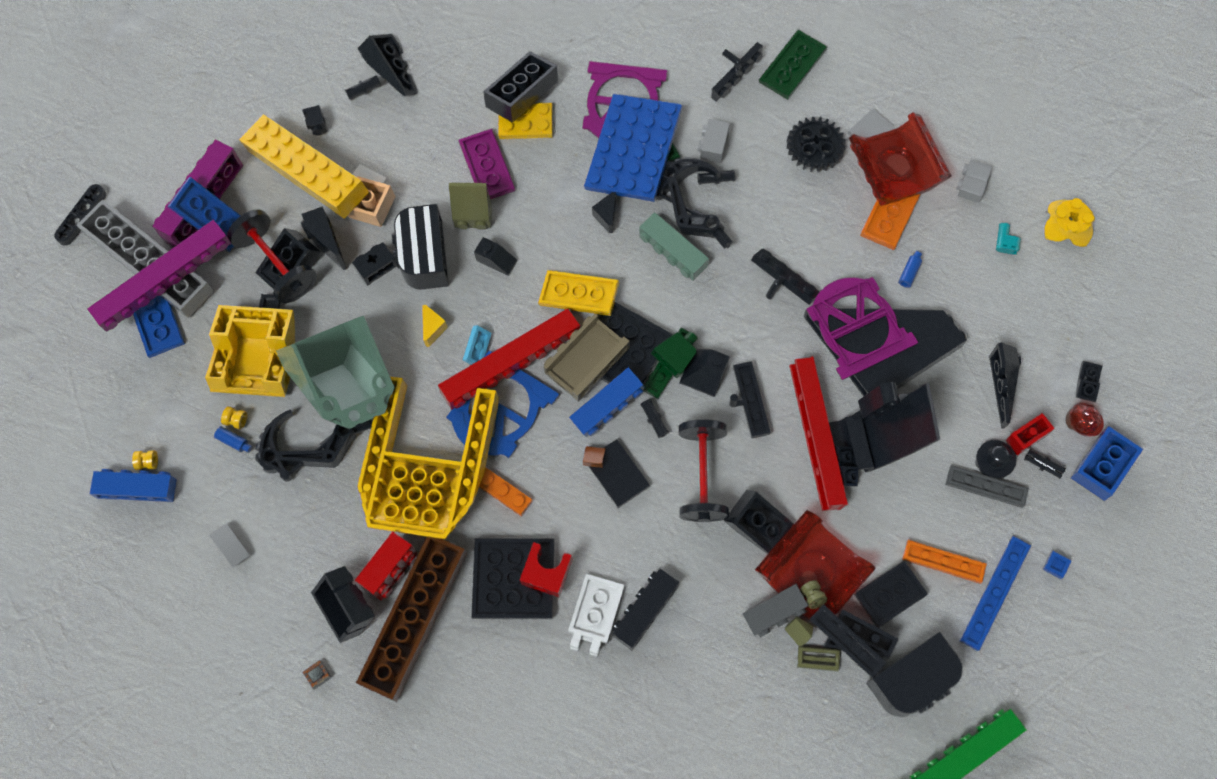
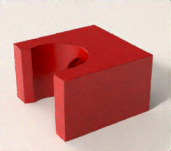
[520,542,573,598]

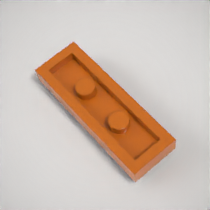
[479,467,533,516]

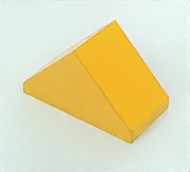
[422,305,448,347]

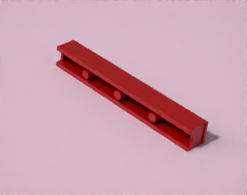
[789,356,848,511]

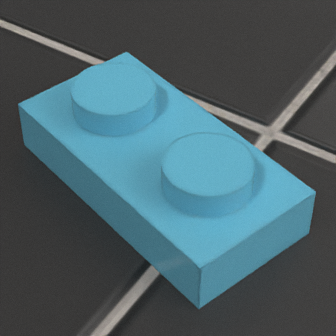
[462,325,492,365]

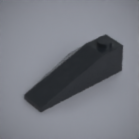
[357,34,417,97]
[989,342,1021,429]

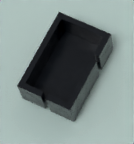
[311,566,375,643]

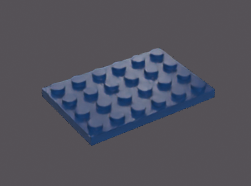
[584,94,683,202]

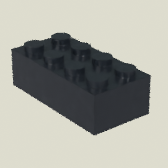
[483,51,558,123]

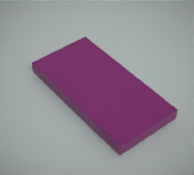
[458,128,515,200]

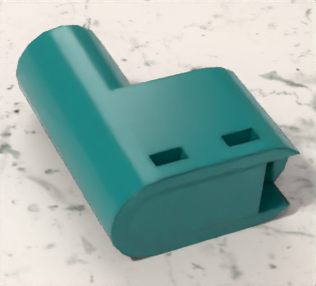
[996,223,1021,255]

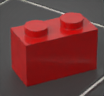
[1005,413,1055,456]

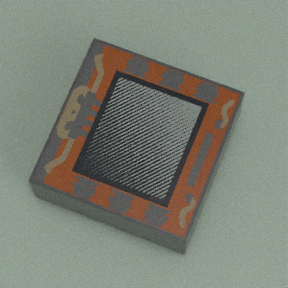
[303,660,332,690]

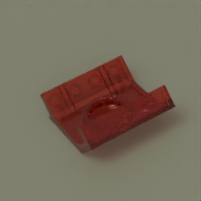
[849,112,952,206]
[755,510,876,622]

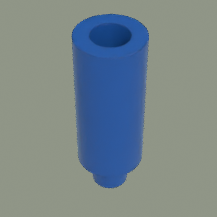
[898,251,922,288]
[214,426,252,453]

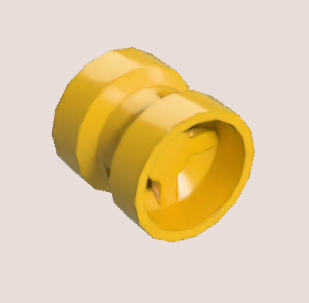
[221,406,248,430]
[132,450,158,470]

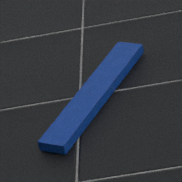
[960,536,1031,651]

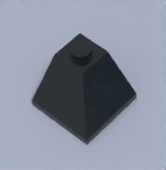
[679,349,730,397]

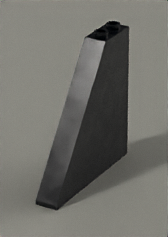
[804,308,967,397]

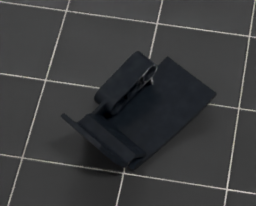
[829,382,940,473]

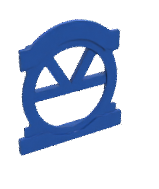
[446,350,559,458]

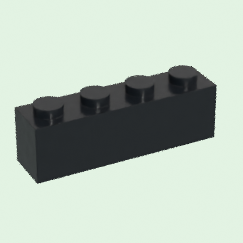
[612,568,680,651]

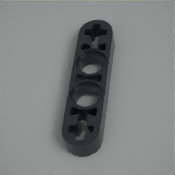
[54,184,106,246]

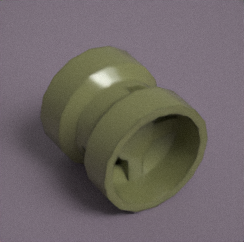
[800,580,828,609]

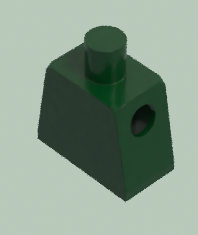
[651,331,698,379]

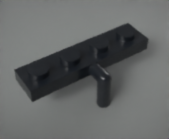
[711,42,763,102]
[751,248,820,305]
[729,361,771,439]

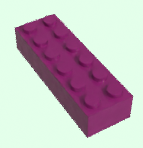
[152,139,243,247]

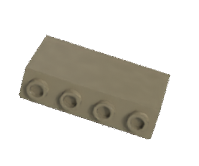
[544,314,630,402]

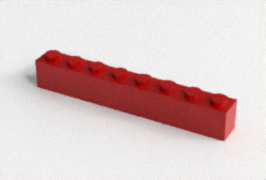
[438,308,580,410]

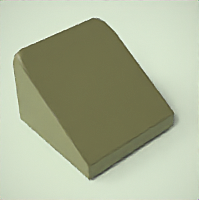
[785,616,813,647]

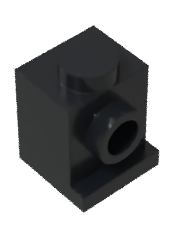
[302,105,328,136]

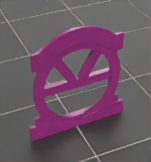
[582,61,667,138]
[806,277,918,380]

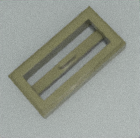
[797,646,840,672]

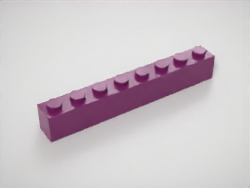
[87,220,231,332]

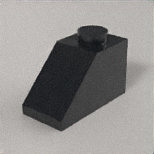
[474,237,517,276]

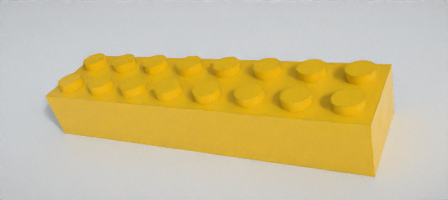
[239,114,369,219]

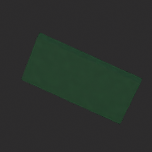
[759,29,827,100]

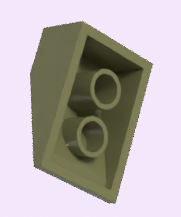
[449,183,492,230]

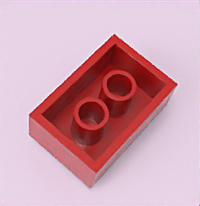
[355,531,418,601]

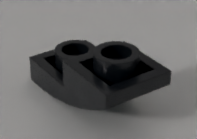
[1076,361,1103,402]
[834,446,858,486]

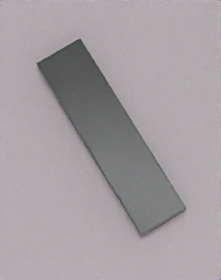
[945,465,1029,508]

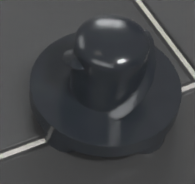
[975,440,1016,479]

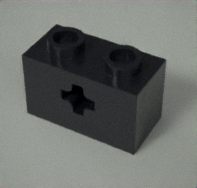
[352,242,397,286]

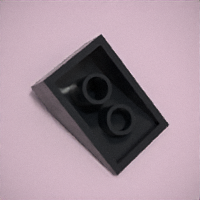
[301,206,347,270]
[255,228,321,289]
[724,489,798,559]

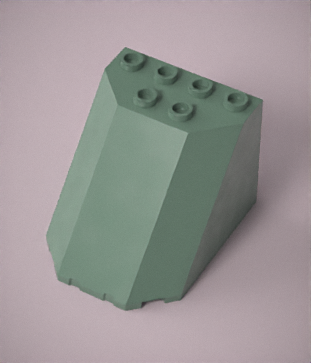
[276,315,394,429]

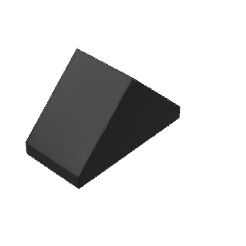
[592,192,616,233]

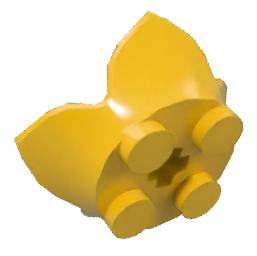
[1044,198,1095,247]

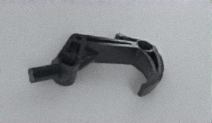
[656,157,733,249]
[255,409,373,482]

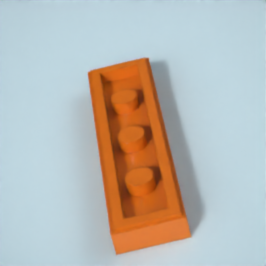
[902,540,987,584]

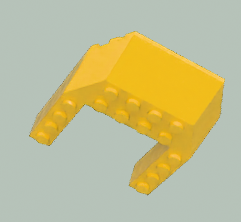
[357,376,500,540]

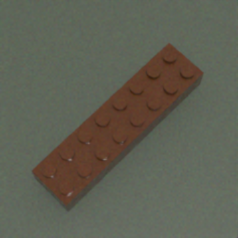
[356,537,467,702]

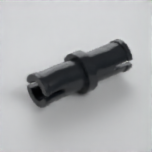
[345,75,381,100]
[697,170,735,185]
[640,399,669,438]
[1024,449,1066,479]

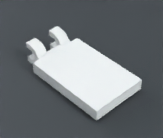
[568,574,624,657]

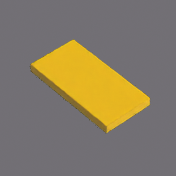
[538,270,619,316]

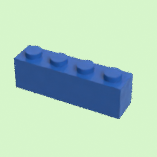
[569,367,645,437]
[90,469,177,502]

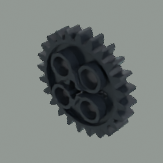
[786,116,846,172]

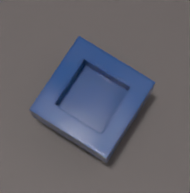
[1043,551,1071,579]

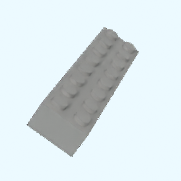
[76,199,214,318]

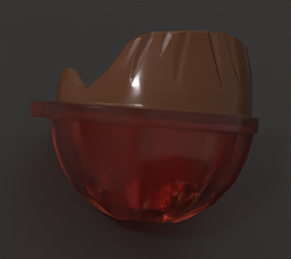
[1065,403,1104,437]

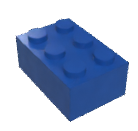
[1071,426,1143,501]

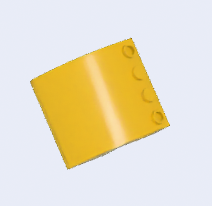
[205,305,295,397]

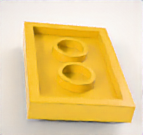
[498,103,552,139]

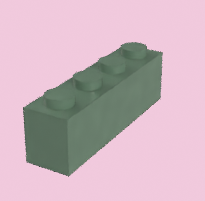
[639,212,709,281]

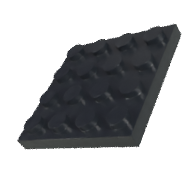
[597,302,673,384]
[471,538,554,620]

